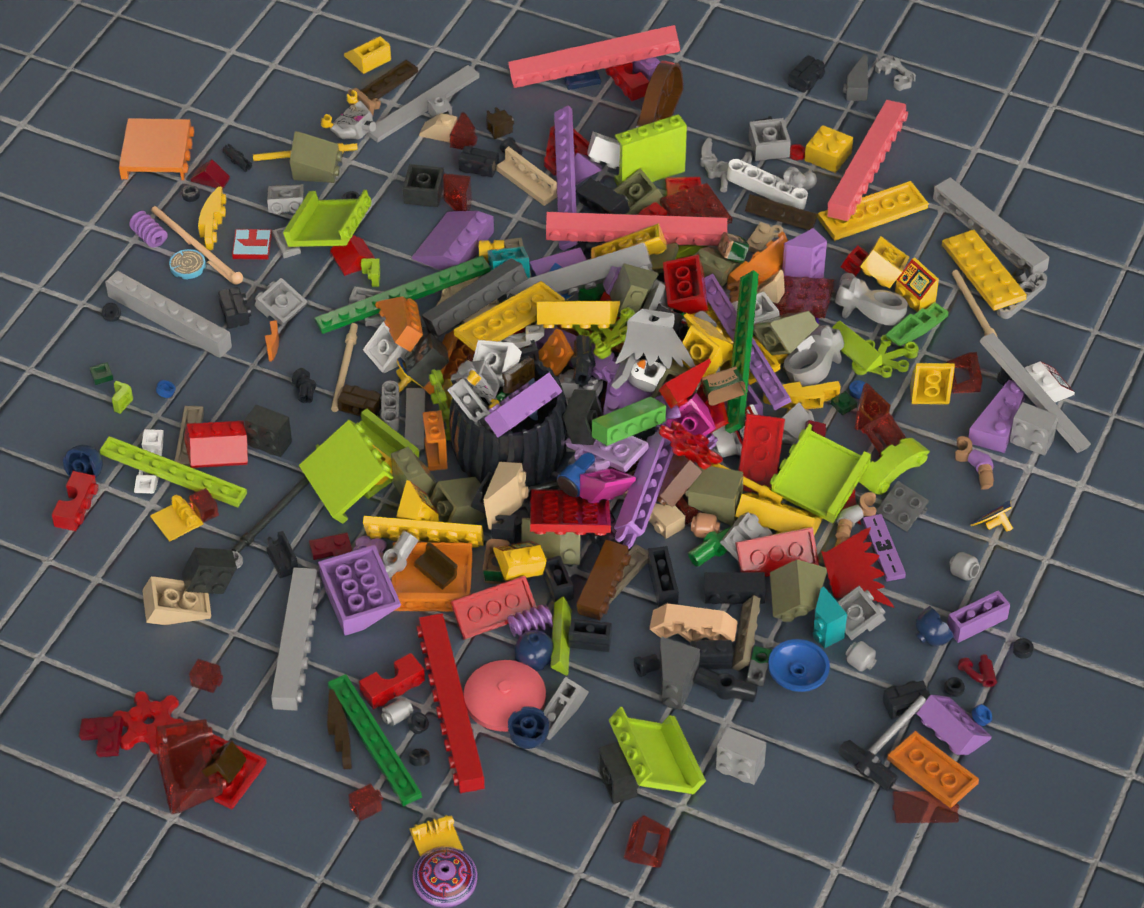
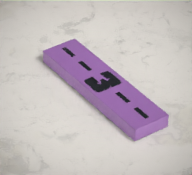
[862,514,906,582]

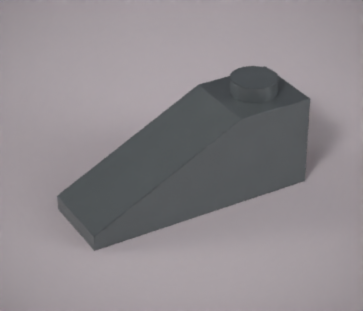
[843,54,868,101]

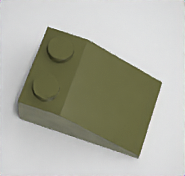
[614,168,666,215]
[695,246,745,287]
[522,518,581,565]

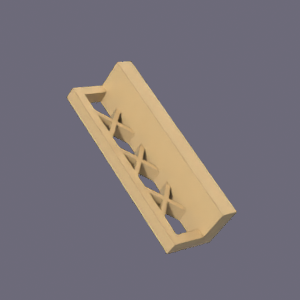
[496,147,557,206]

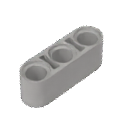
[381,380,400,432]

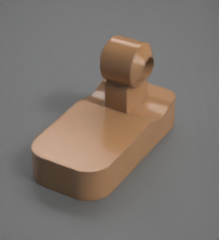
[348,88,381,115]

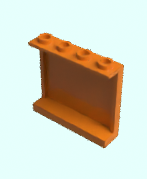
[119,118,194,180]
[391,542,473,612]

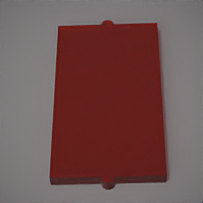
[892,791,959,823]

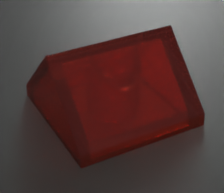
[443,174,472,211]
[855,383,891,434]

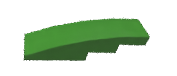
[886,302,949,346]

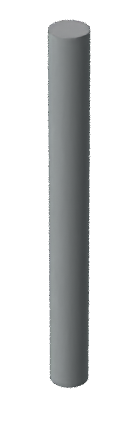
[868,696,926,755]

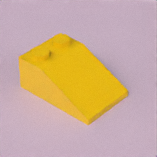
[860,236,909,289]
[684,313,734,367]
[910,363,955,404]

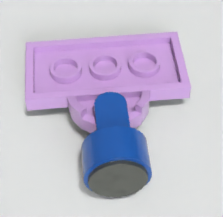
[557,436,649,497]

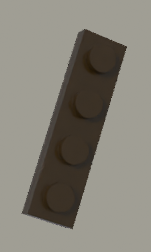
[360,60,418,101]
[745,194,818,230]

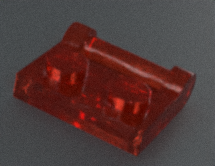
[861,413,906,458]

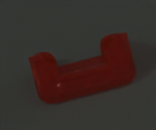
[156,719,226,814]

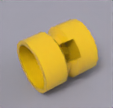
[479,240,504,263]

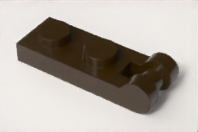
[502,358,535,393]

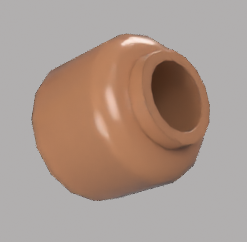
[691,513,720,538]

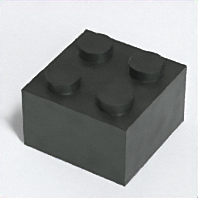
[403,164,445,207]
[404,333,449,387]
[562,389,603,445]
[244,405,292,457]
[182,547,237,594]
[598,742,639,804]

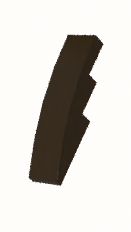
[327,689,352,769]

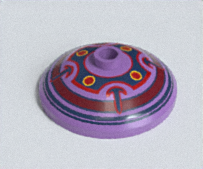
[413,847,477,907]

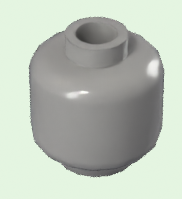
[949,552,980,581]
[846,641,877,671]

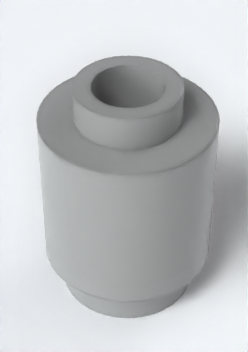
[381,698,413,726]

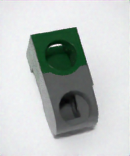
[747,646,772,687]

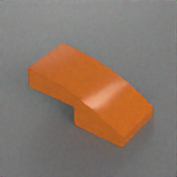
[265,320,279,362]

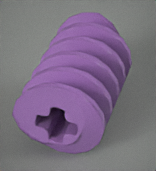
[130,211,168,248]
[508,604,553,637]

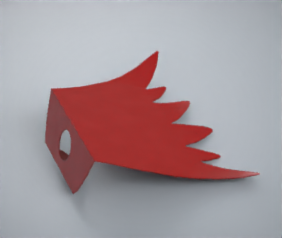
[821,527,894,608]

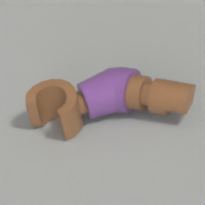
[955,436,994,490]

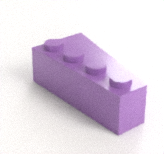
[484,373,563,437]
[968,380,1026,453]

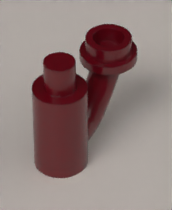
[958,654,997,687]

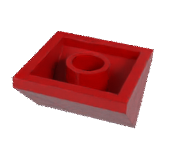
[330,235,375,276]

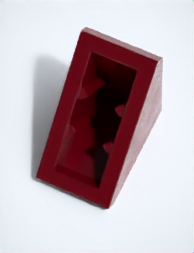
[190,159,230,190]

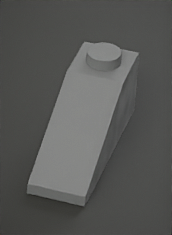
[447,378,492,431]
[543,677,589,740]

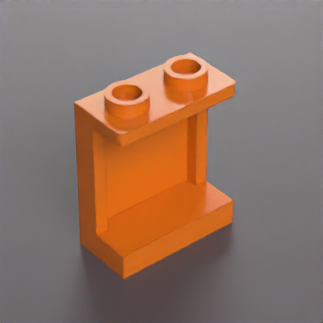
[423,410,448,471]

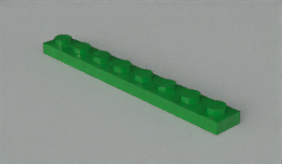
[328,674,422,806]

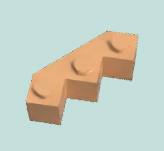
[650,603,738,643]

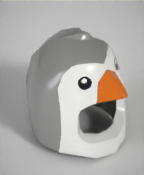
[628,359,666,393]

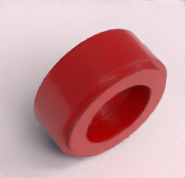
[790,144,806,161]

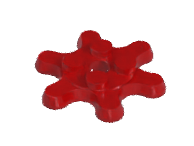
[659,421,723,470]
[113,691,187,754]

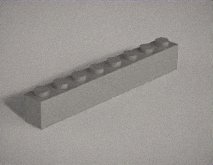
[933,177,1049,275]
[506,243,653,297]
[105,271,232,358]
[271,568,322,711]

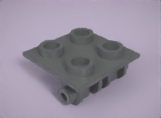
[876,481,929,532]

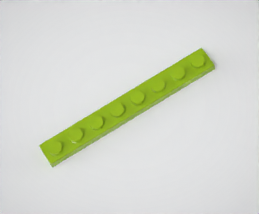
[100,436,247,508]

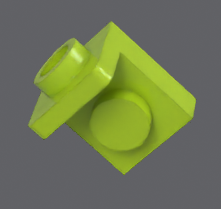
[361,259,380,287]
[112,381,133,414]

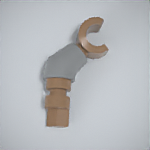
[835,492,876,546]

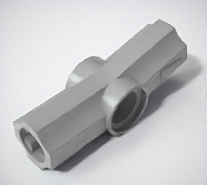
[382,531,419,578]

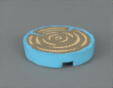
[169,249,206,279]

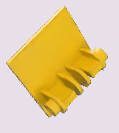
[150,495,203,542]
[409,815,463,857]

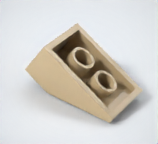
[484,462,528,530]
[143,576,211,625]

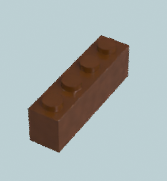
[577,540,631,621]

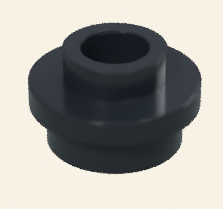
[944,677,965,697]

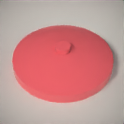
[464,660,546,732]

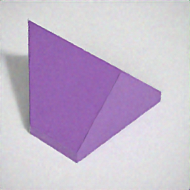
[574,153,602,185]

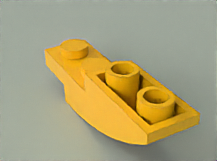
[198,187,226,250]
[763,381,841,409]

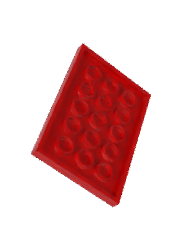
[530,489,611,535]

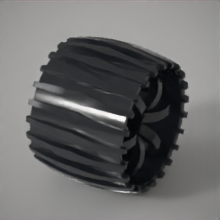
[449,355,568,487]

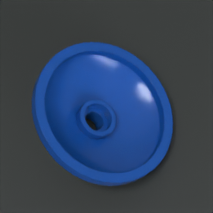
[768,639,830,692]

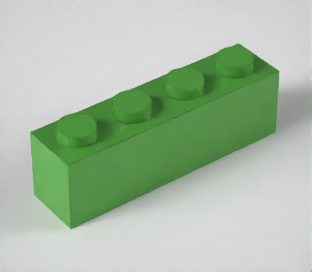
[592,396,666,446]

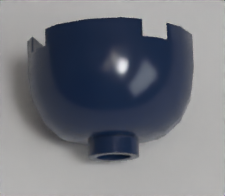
[63,444,103,478]
[915,606,954,647]
[515,630,553,671]
[508,707,549,749]

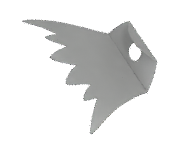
[615,309,695,369]

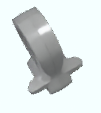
[835,273,908,326]
[783,323,844,387]

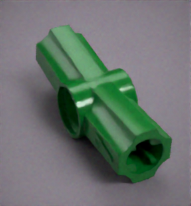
[688,525,733,567]

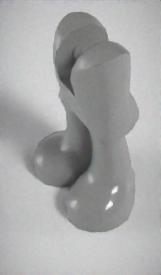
[783,167,817,190]

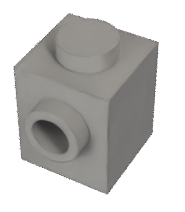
[428,95,452,118]

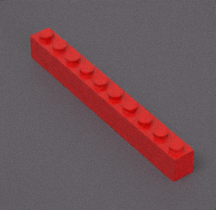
[416,613,485,793]

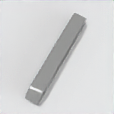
[997,272,1047,319]

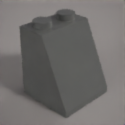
[659,637,700,710]

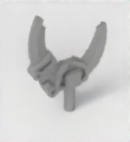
[700,137,752,192]

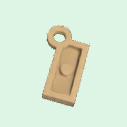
[747,222,784,253]

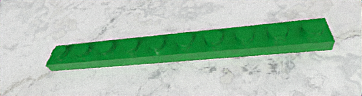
[315,256,490,334]
[725,270,759,434]

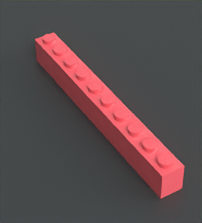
[508,25,680,88]
[828,100,908,221]
[546,212,727,246]

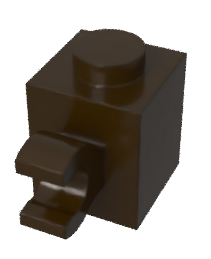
[486,107,514,139]

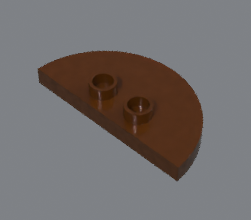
[636,61,684,128]

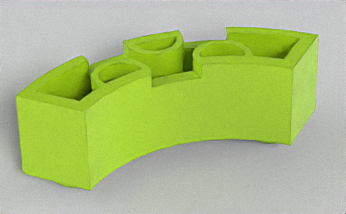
[859,438,930,495]

